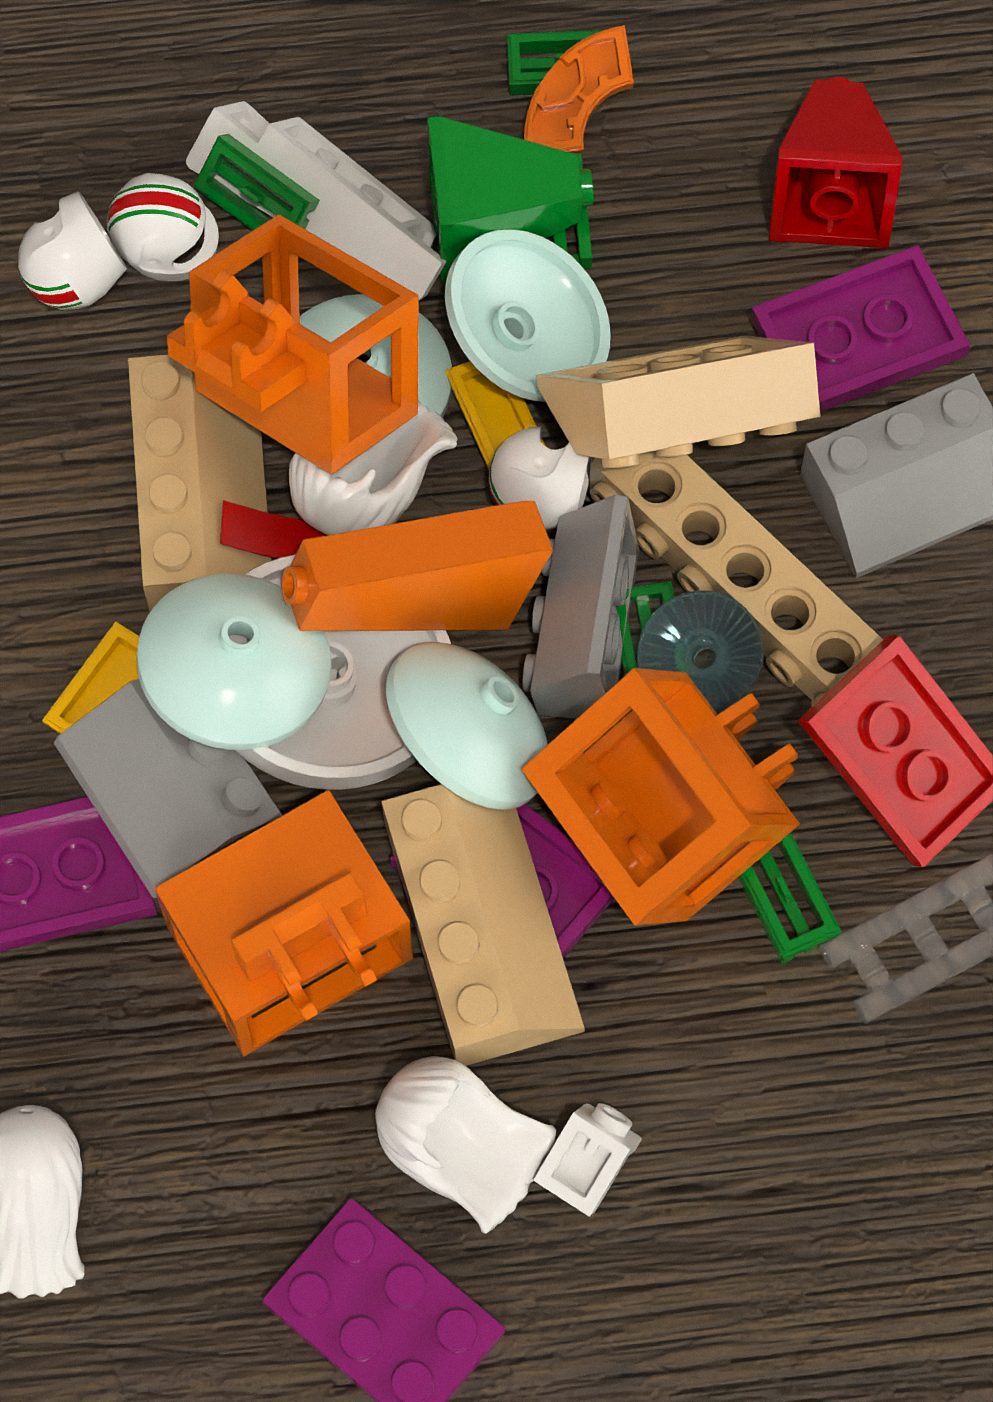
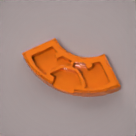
[524,25,634,155]

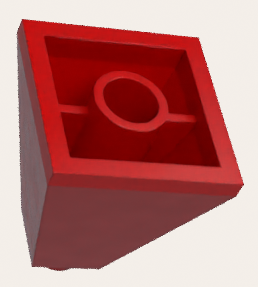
[769,77,902,248]

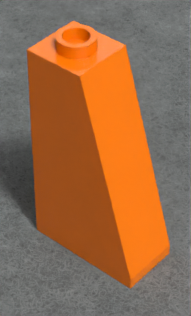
[281,501,553,631]

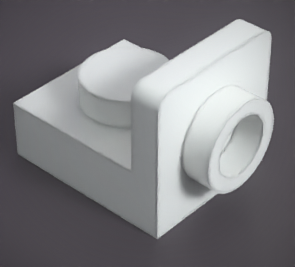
[533,1103,642,1217]

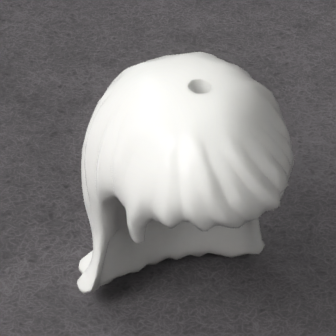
[289,400,458,535]
[375,1056,556,1234]
[0,1105,84,1298]

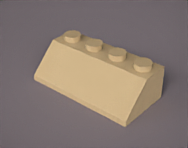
[536,336,820,468]
[128,354,272,612]
[381,784,585,1066]

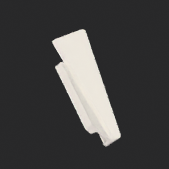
[186,101,446,300]

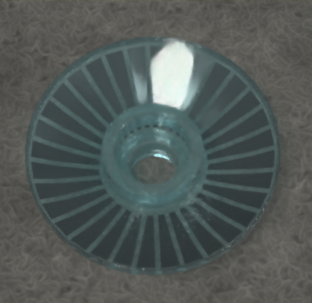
[637,591,764,714]

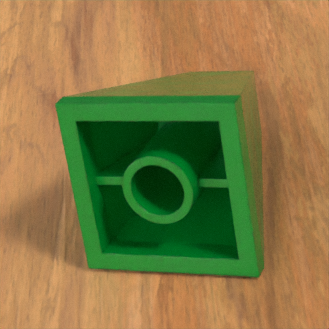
[427,116,594,284]

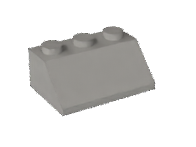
[800,373,993,579]
[523,495,639,719]
[54,679,282,899]

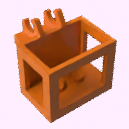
[167,214,419,475]
[521,668,800,926]
[154,790,413,1057]

